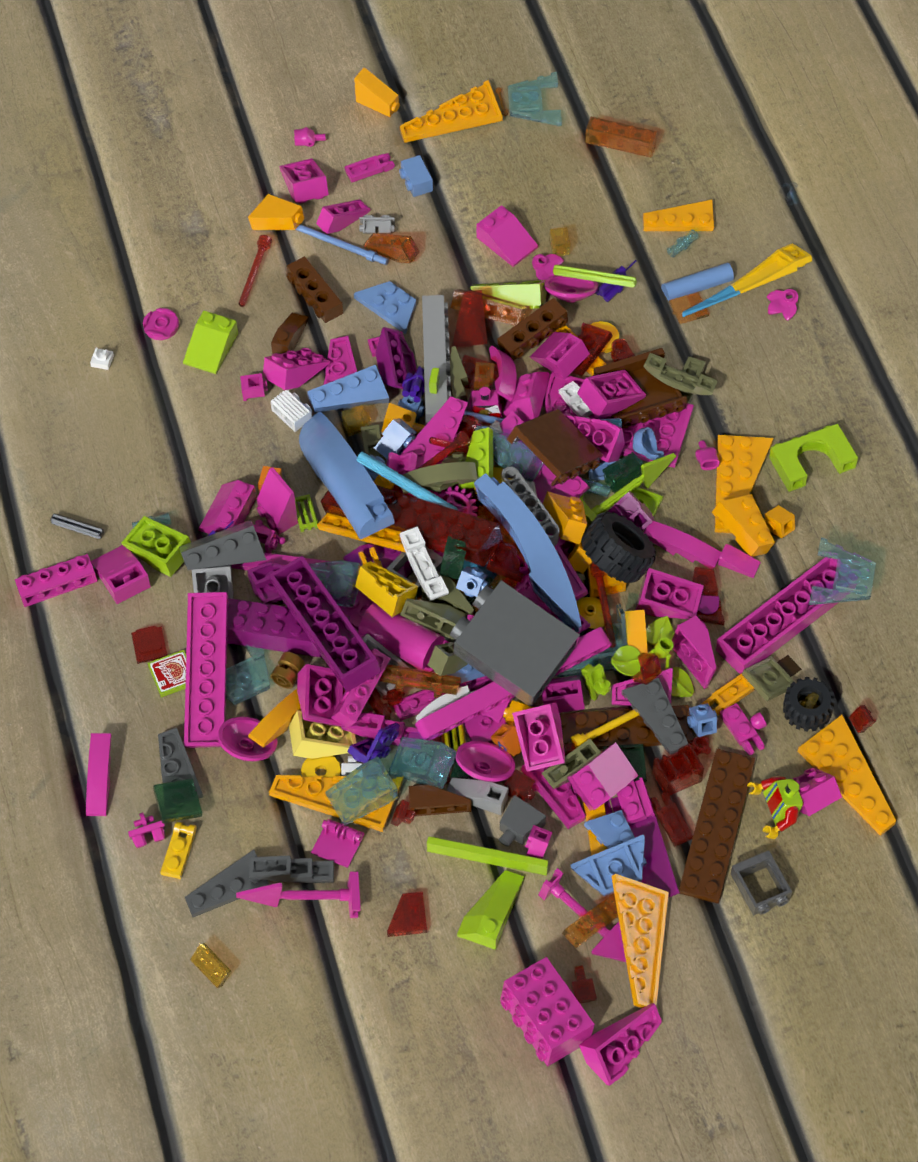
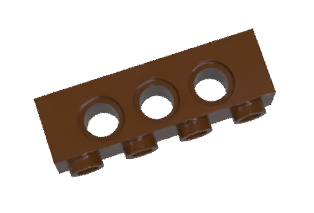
[286,256,343,323]
[497,298,568,361]

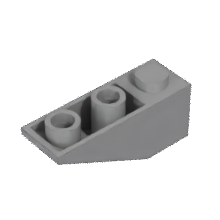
[446,778,508,815]

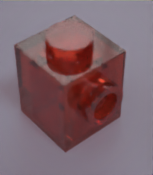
[504,769,537,802]

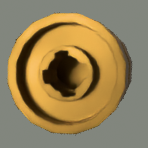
[270,652,305,689]

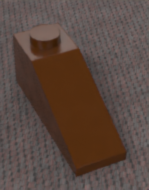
[271,312,309,354]
[408,783,471,817]

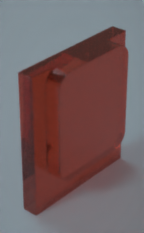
[131,626,168,664]

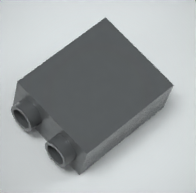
[450,580,580,707]

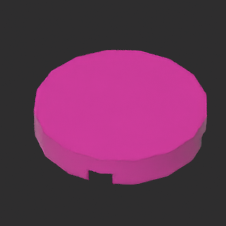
[143,308,179,340]

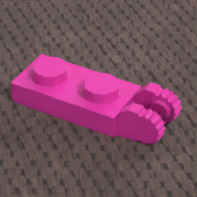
[344,153,395,183]
[719,703,765,755]

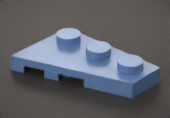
[584,810,647,867]

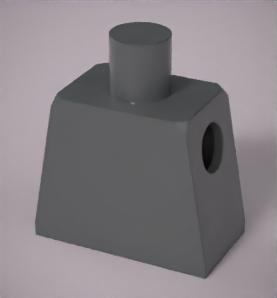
[499,795,546,847]

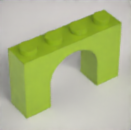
[769,424,858,492]

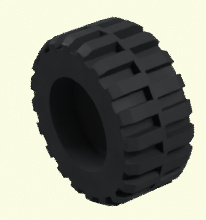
[581,512,656,583]

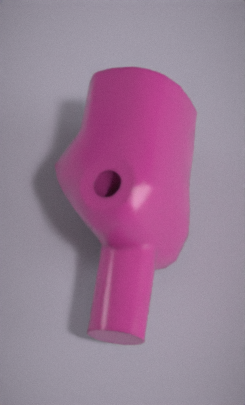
[294,127,326,147]
[695,440,720,470]

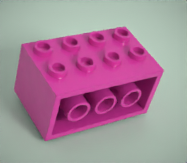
[500,957,595,1067]

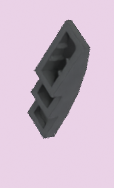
[249,855,334,883]

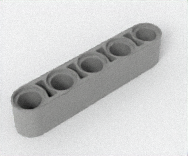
[502,467,559,546]

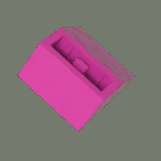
[530,332,590,379]
[263,348,330,390]
[91,545,151,604]

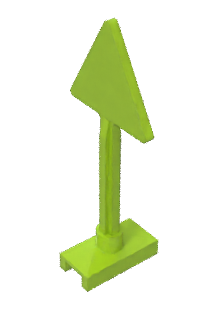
[579,453,676,525]

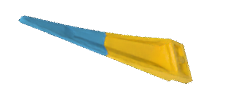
[682,243,812,317]

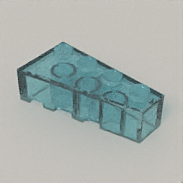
[469,425,543,482]

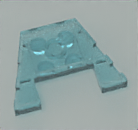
[508,72,562,126]
[809,537,876,605]
[226,644,270,705]

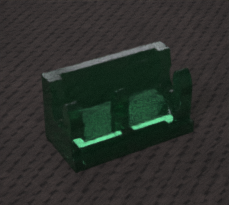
[602,452,644,494]
[440,536,466,580]

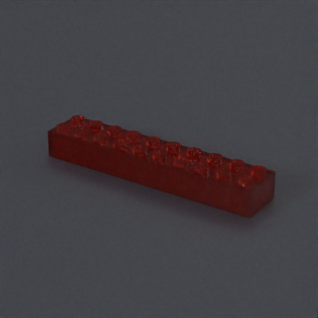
[320,485,503,566]

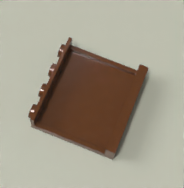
[594,348,687,428]
[507,409,604,487]

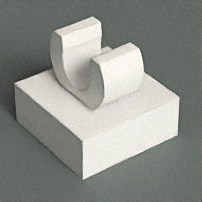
[90,348,114,370]
[341,756,363,776]

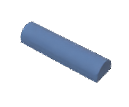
[661,263,734,302]

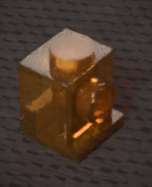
[474,362,494,390]

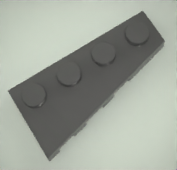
[621,678,689,755]
[158,728,203,811]
[185,850,269,918]

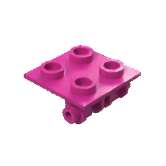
[311,819,365,868]

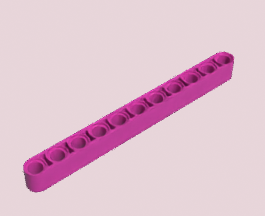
[415,627,612,742]

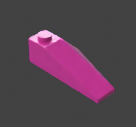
[564,414,625,463]
[579,1003,662,1086]

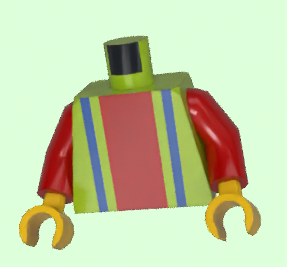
[747,776,803,839]

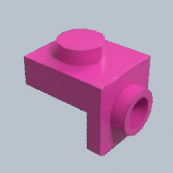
[387,452,418,475]
[254,525,278,553]

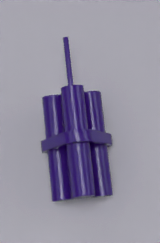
[595,260,637,302]
[402,365,425,403]

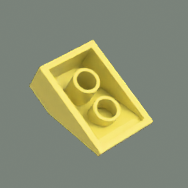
[289,710,356,759]

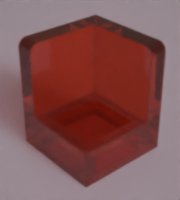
[632,653,662,685]

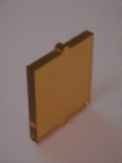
[669,292,709,324]

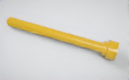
[571,709,639,749]

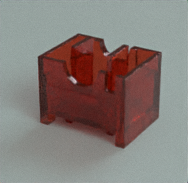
[653,744,704,797]

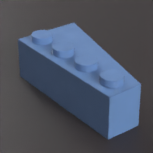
[307,365,389,413]

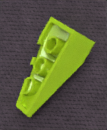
[471,280,547,309]
[457,870,524,950]

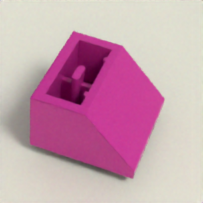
[542,675,585,713]
[791,768,842,816]

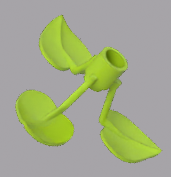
[611,616,694,697]

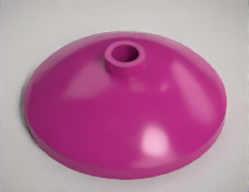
[544,275,598,303]
[218,717,278,762]
[456,741,515,782]

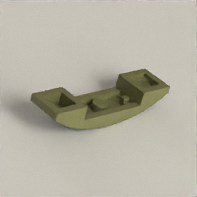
[644,353,718,395]
[402,462,478,494]

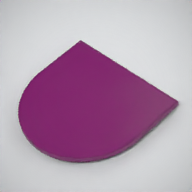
[698,595,719,615]

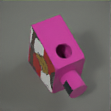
[467,387,503,423]

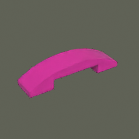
[489,346,517,401]

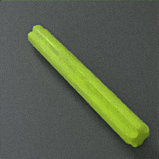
[553,265,637,288]

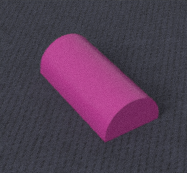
[358,603,445,671]

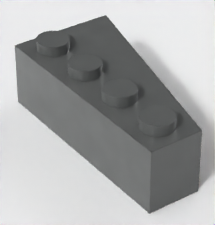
[179,520,266,570]

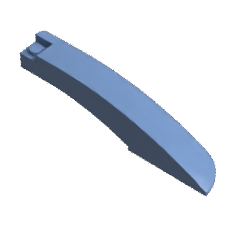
[299,411,395,540]
[474,473,582,632]

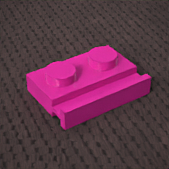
[617,778,655,825]

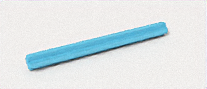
[357,452,458,518]

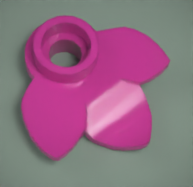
[532,254,564,280]
[767,289,799,321]

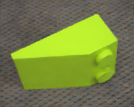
[183,310,238,374]
[121,516,191,577]

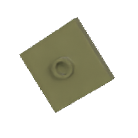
[742,656,796,701]

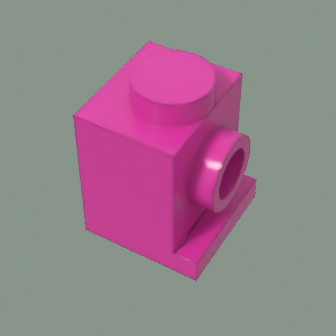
[240,373,268,401]
[525,825,552,859]

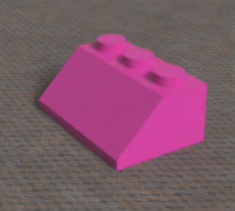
[199,480,256,534]

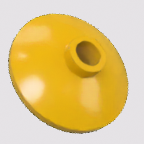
[576,597,610,629]

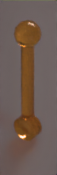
[495,87,508,116]

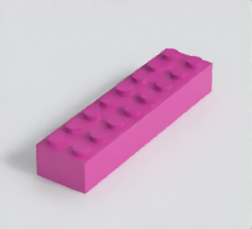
[716,553,858,674]

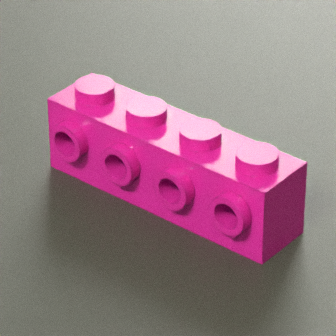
[14,554,97,607]

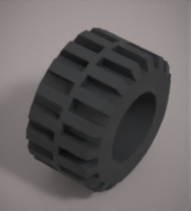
[783,677,835,732]

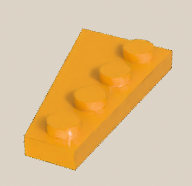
[643,200,714,231]

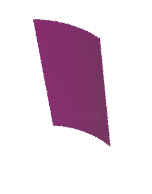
[604,787,679,898]

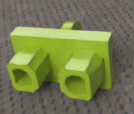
[581,664,611,701]

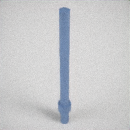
[295,224,389,265]

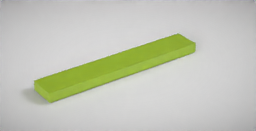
[427,836,548,876]

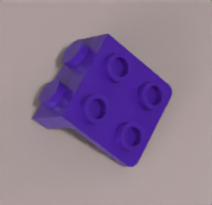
[347,723,400,765]

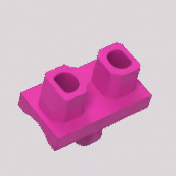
[128,812,165,848]

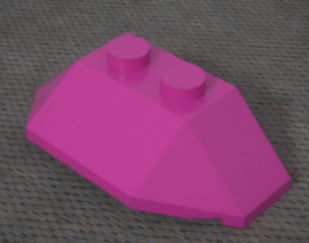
[503,372,550,422]

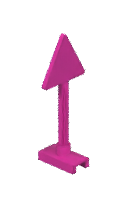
[538,868,626,962]
[236,872,361,918]

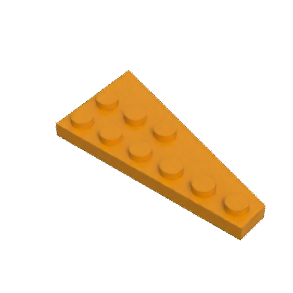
[400,80,503,143]
[714,435,774,533]
[797,715,896,836]
[269,775,404,832]
[611,874,669,1008]

